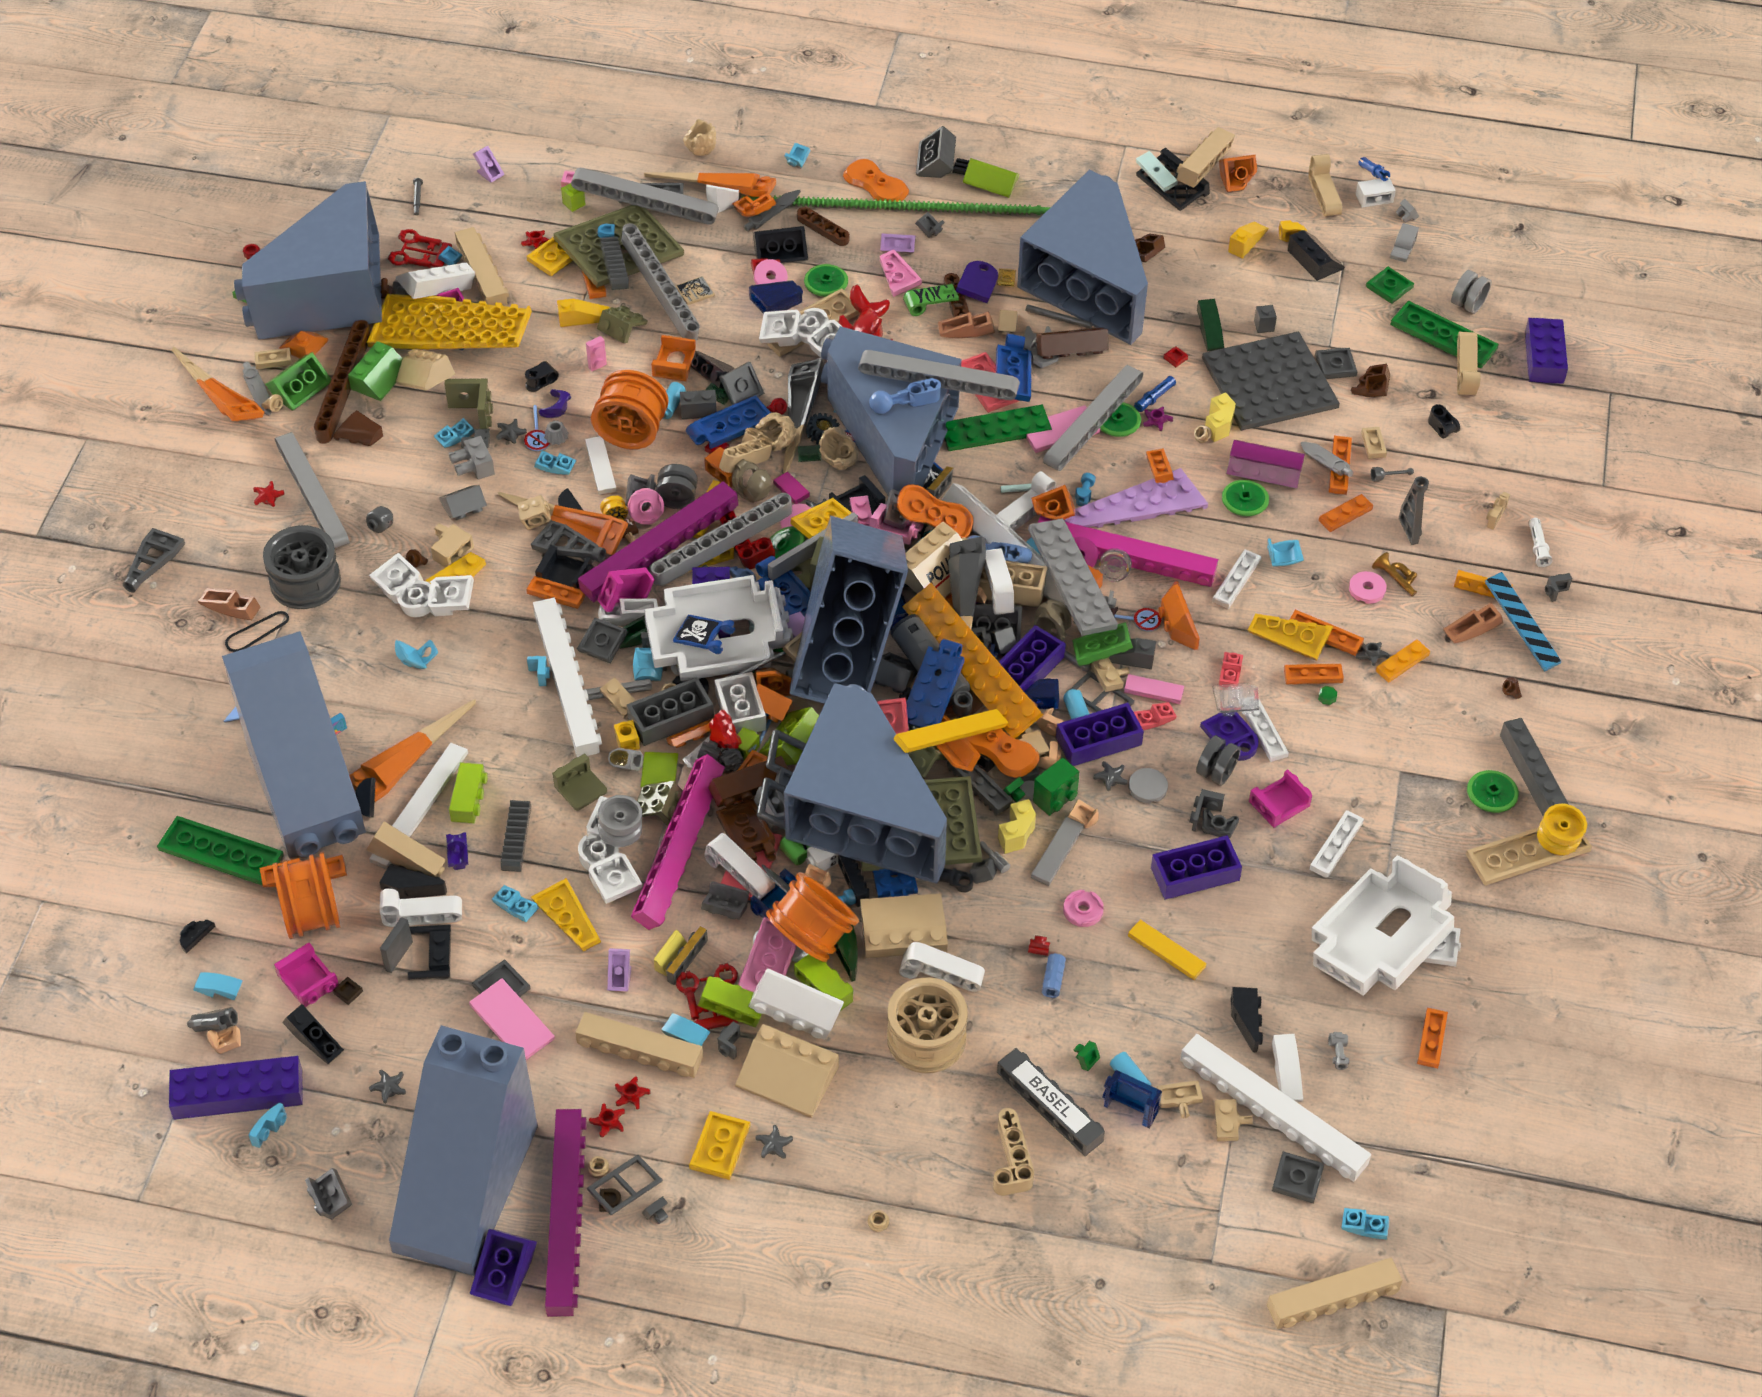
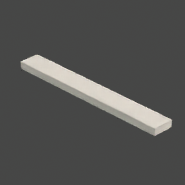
[369,743,468,869]

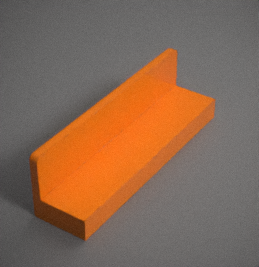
[935,715,981,772]

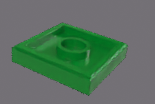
[1366,266,1414,304]

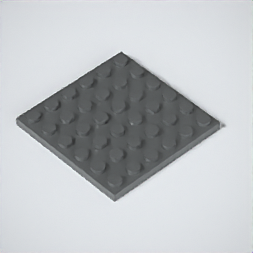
[1202,331,1340,431]

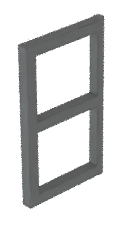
[1069,671,1135,712]
[587,1155,663,1215]

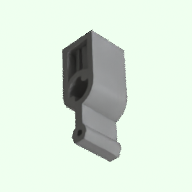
[1390,223,1419,262]

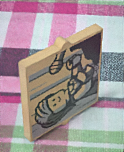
[676,276,715,305]

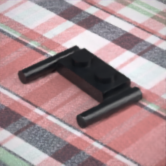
[408,924,451,980]

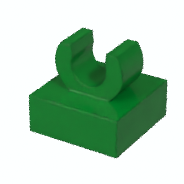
[1003,777,1025,803]
[1073,1041,1100,1071]

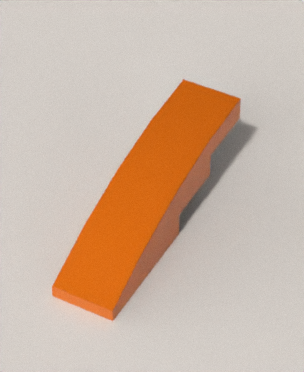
[260,855,347,887]

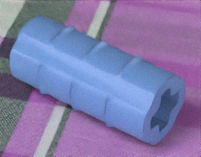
[1042,953,1066,998]

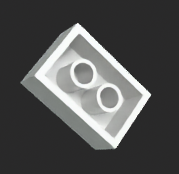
[715,672,766,734]

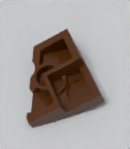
[1135,233,1166,263]
[1351,363,1390,397]
[333,410,383,446]

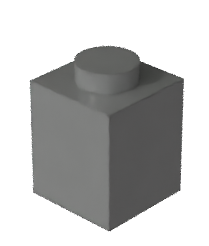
[1254,305,1277,333]
[989,626,1017,656]

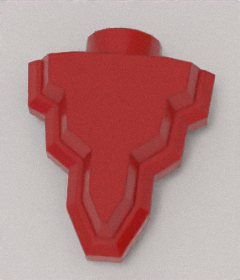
[709,710,742,749]

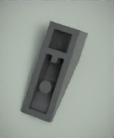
[1108,638,1156,670]

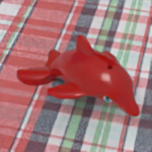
[839,284,893,340]

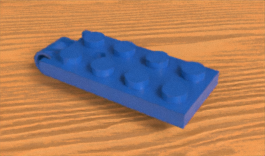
[996,334,1032,402]
[686,395,771,449]
[755,556,811,617]
[906,639,965,728]
[872,869,918,898]

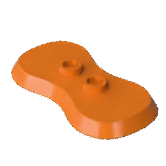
[843,159,909,202]
[897,484,973,538]
[966,728,1040,778]

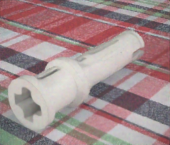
[1529,518,1553,567]

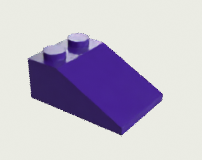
[470,1229,537,1306]

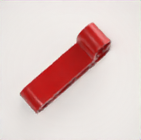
[719,511,775,569]

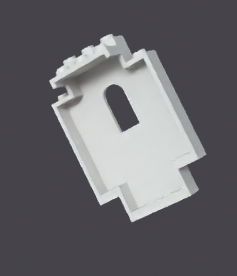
[645,575,793,681]
[1312,855,1454,996]

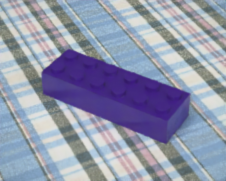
[169,1056,303,1120]

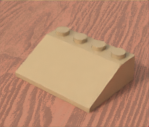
[860,893,948,958]
[735,1024,839,1118]

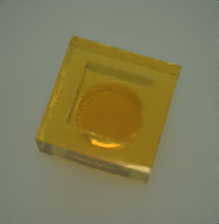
[997,268,1016,287]

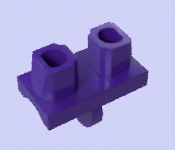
[446,832,469,870]

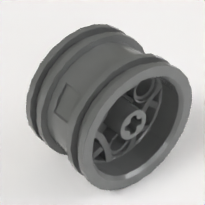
[263,525,341,609]

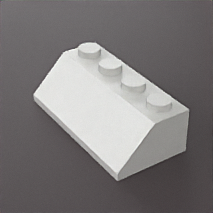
[396,262,475,299]
[749,968,844,1040]

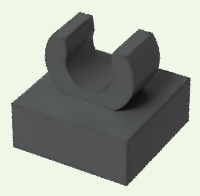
[642,1196,668,1224]

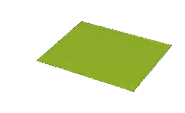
[640,752,678,787]

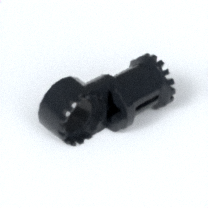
[939,868,973,892]

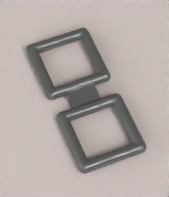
[757,730,806,830]

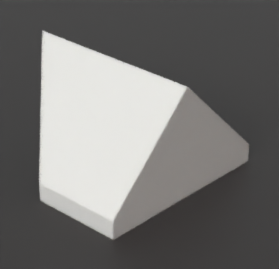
[706,185,739,213]

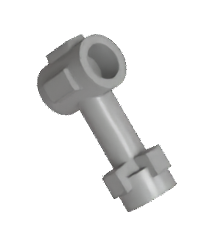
[1328,1032,1349,1070]

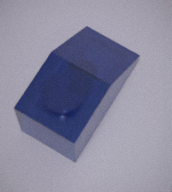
[1024,678,1059,709]

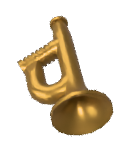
[1372,552,1417,597]

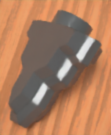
[187,1007,238,1032]

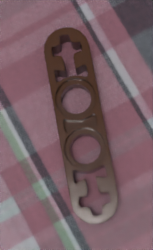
[797,207,850,246]
[944,273,969,317]

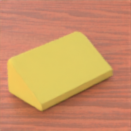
[654,930,687,976]

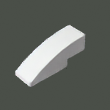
[598,599,658,626]
[1272,1034,1303,1102]

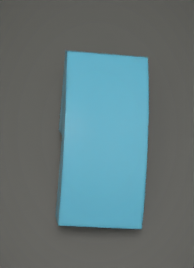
[434,418,475,448]
[534,451,576,475]
[492,885,539,922]
[193,972,243,1000]
[661,1013,710,1046]
[249,1103,287,1148]
[1341,1208,1390,1240]

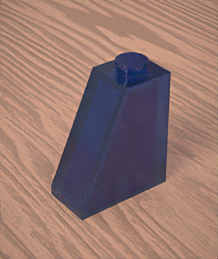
[749,280,803,314]

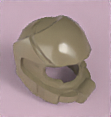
[732,459,773,503]
[1034,600,1072,641]

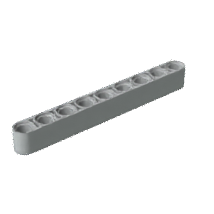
[571,168,719,225]
[621,223,700,342]
[858,350,1019,400]
[1043,365,1143,471]
[275,432,350,549]
[651,493,792,586]

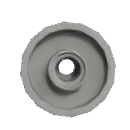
[1451,269,1492,314]
[598,795,642,847]

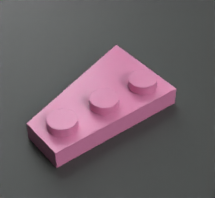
[880,250,922,297]

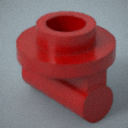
[766,398,787,415]
[1028,935,1050,956]

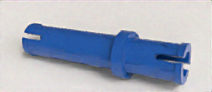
[1358,157,1390,181]
[1134,376,1176,412]

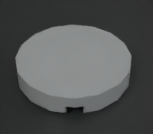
[1128,768,1168,803]

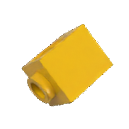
[614,720,640,754]

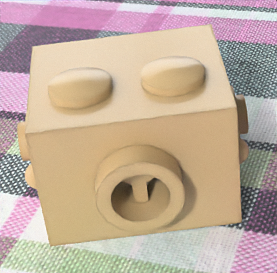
[517,495,551,530]

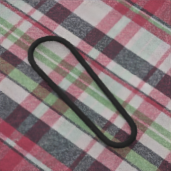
[225,611,289,652]

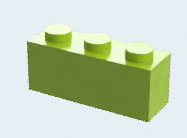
[449,762,488,824]
[794,954,854,1011]
[698,976,762,1028]

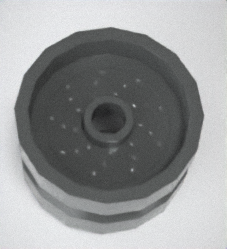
[655,464,698,509]
[1196,735,1241,786]

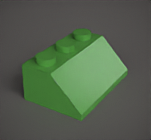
[348,341,403,401]
[265,352,332,411]

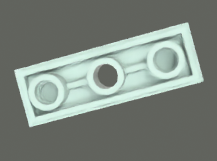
[1136,151,1178,192]

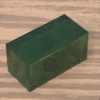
[706,382,729,405]
[798,445,821,462]

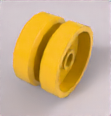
[1537,804,1587,855]

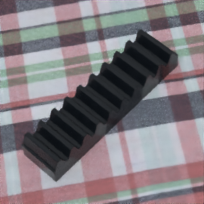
[838,855,869,907]

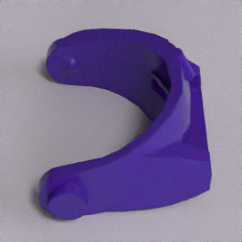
[539,389,571,418]

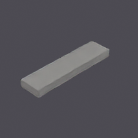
[1031,817,1084,886]

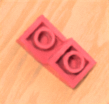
[1219,652,1243,689]
[1134,702,1177,730]

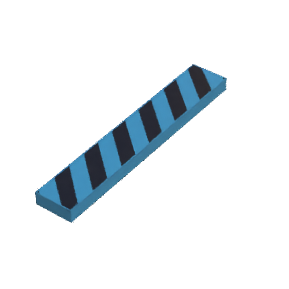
[1485,572,1561,672]

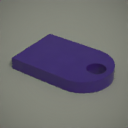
[956,261,998,304]
[1200,707,1258,761]

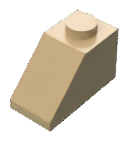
[998,310,1018,335]

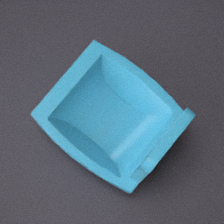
[1267,538,1304,567]
[395,640,438,669]
[633,648,663,681]

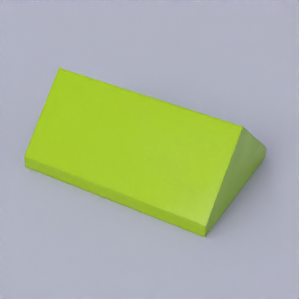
[963,158,1019,198]

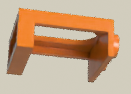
[651,335,696,382]

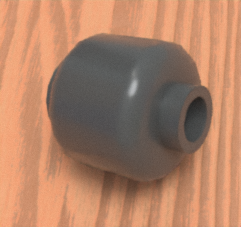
[366,506,393,533]

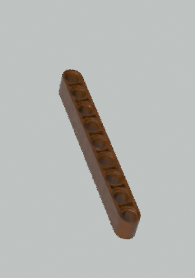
[314,320,370,444]

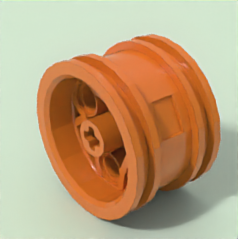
[591,370,669,450]
[272,852,341,939]
[766,872,859,962]

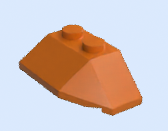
[1158,581,1200,650]

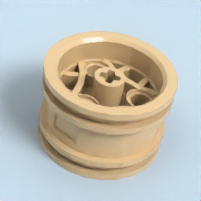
[887,977,968,1073]

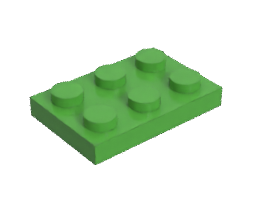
[1072,622,1133,666]

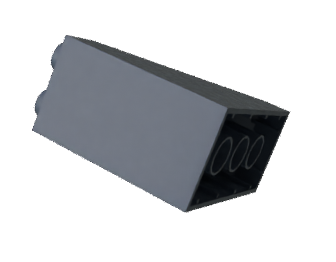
[1017,169,1148,345]
[234,181,382,340]
[821,326,962,497]
[790,515,908,704]
[222,631,366,859]
[784,683,947,884]
[389,1025,538,1276]

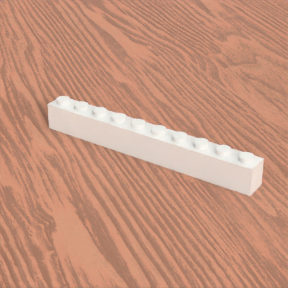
[942,483,1066,605]
[533,597,602,757]
[1180,1034,1371,1182]

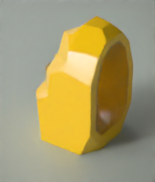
[1279,220,1307,242]

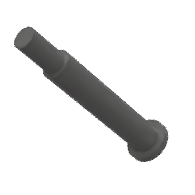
[413,178,423,215]

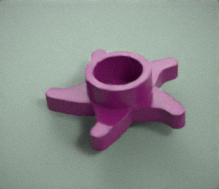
[1143,407,1173,431]

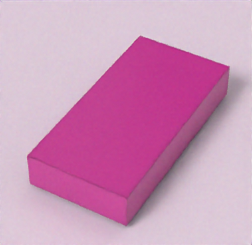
[773,471,810,504]

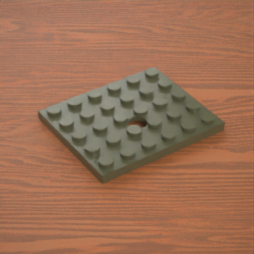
[553,205,684,288]
[861,776,982,872]

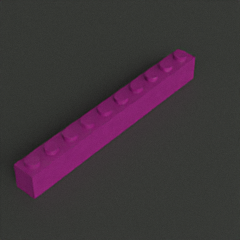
[578,481,739,603]
[545,1109,587,1317]

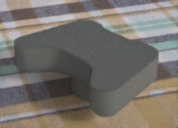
[1202,809,1239,838]

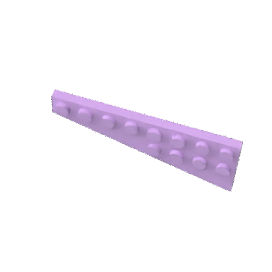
[1064,468,1208,528]

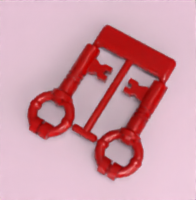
[388,229,452,268]
[675,963,739,1030]

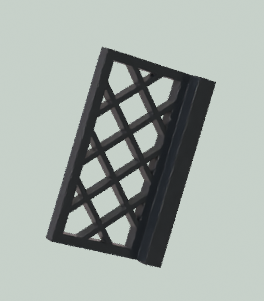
[1136,147,1210,211]

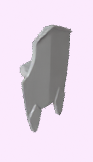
[1024,326,1059,368]

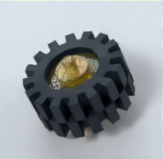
[806,413,840,445]

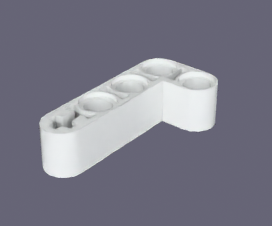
[996,471,1056,531]
[984,548,1014,615]
[704,833,775,900]
[380,889,462,927]
[899,942,985,992]

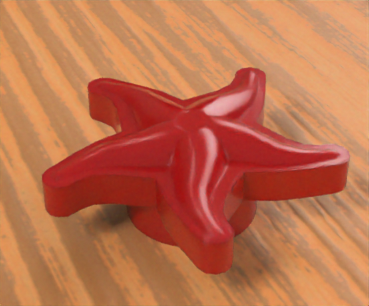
[521,230,549,249]
[253,481,285,507]
[615,1076,651,1110]
[589,1103,625,1138]

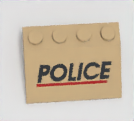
[905,521,962,598]

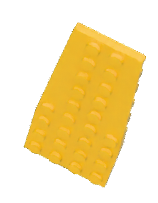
[367,294,532,350]

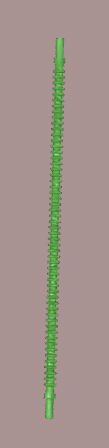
[742,195,1051,215]

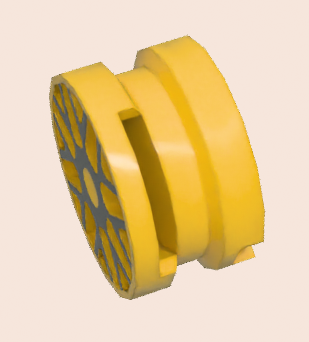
[600,495,628,520]

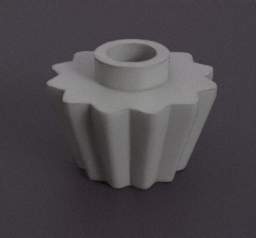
[544,420,569,445]

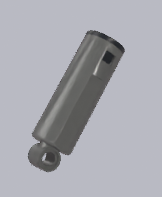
[890,614,973,717]

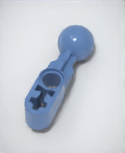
[869,378,941,414]
[967,535,1032,564]

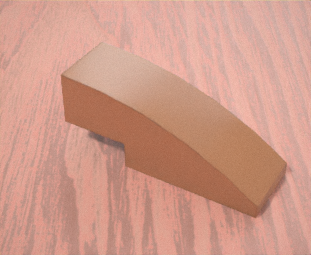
[938,311,995,338]
[198,588,261,621]
[1443,603,1503,644]

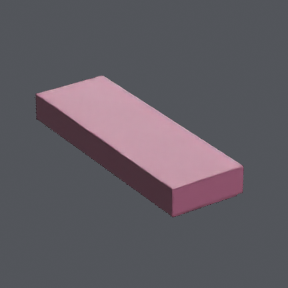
[1124,674,1184,704]

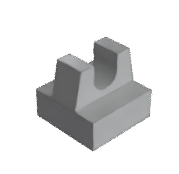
[1396,199,1419,223]

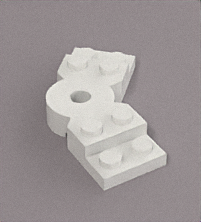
[759,308,842,361]
[369,553,474,617]
[578,796,643,904]

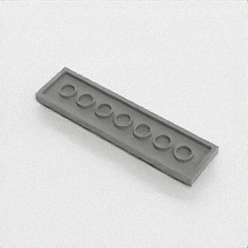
[1028,518,1118,636]

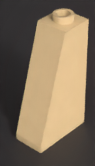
[366,821,446,877]

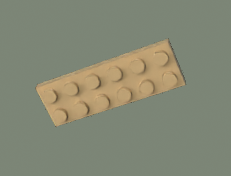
[759,288,860,357]
[1466,828,1592,886]

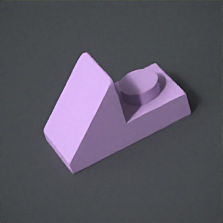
[473,146,505,183]
[607,948,631,991]

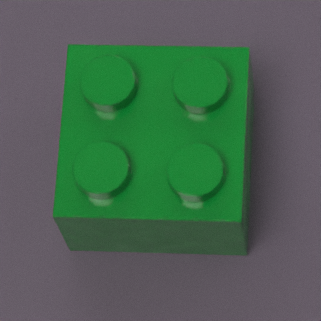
[1033,758,1080,816]

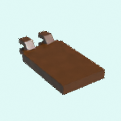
[716,798,776,865]

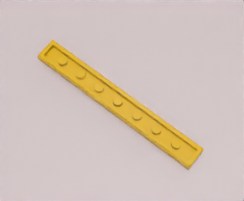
[893,709,1009,753]

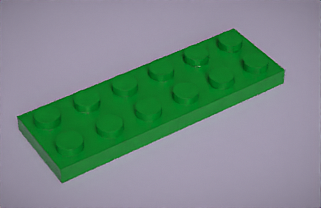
[1390,300,1499,369]
[945,404,1052,451]
[157,816,284,886]

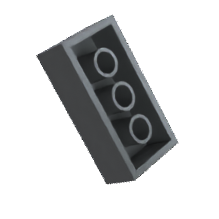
[627,677,714,746]

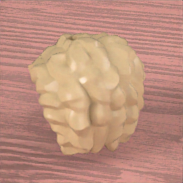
[683,119,717,156]
[755,412,796,452]
[819,427,858,470]

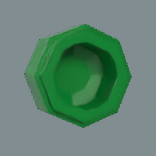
[1318,686,1337,705]

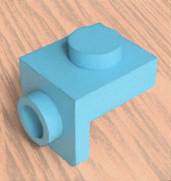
[784,143,811,167]
[527,656,551,686]

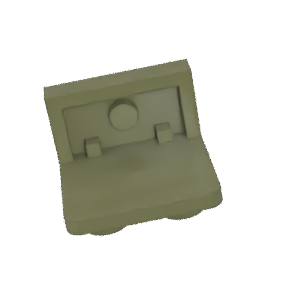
[597,306,648,343]
[552,753,607,811]
[637,781,683,826]

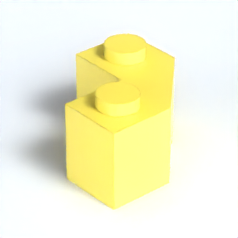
[1205,392,1236,442]
[998,799,1036,854]

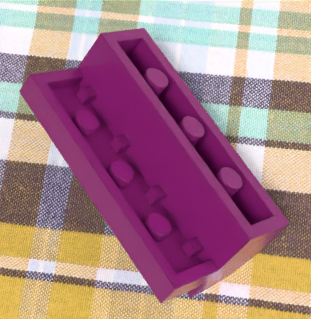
[1226,440,1305,489]

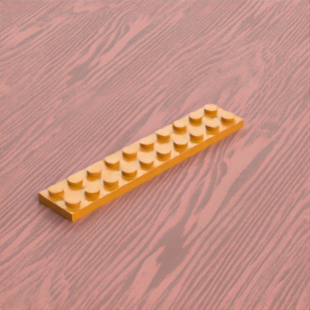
[902,583,1043,739]

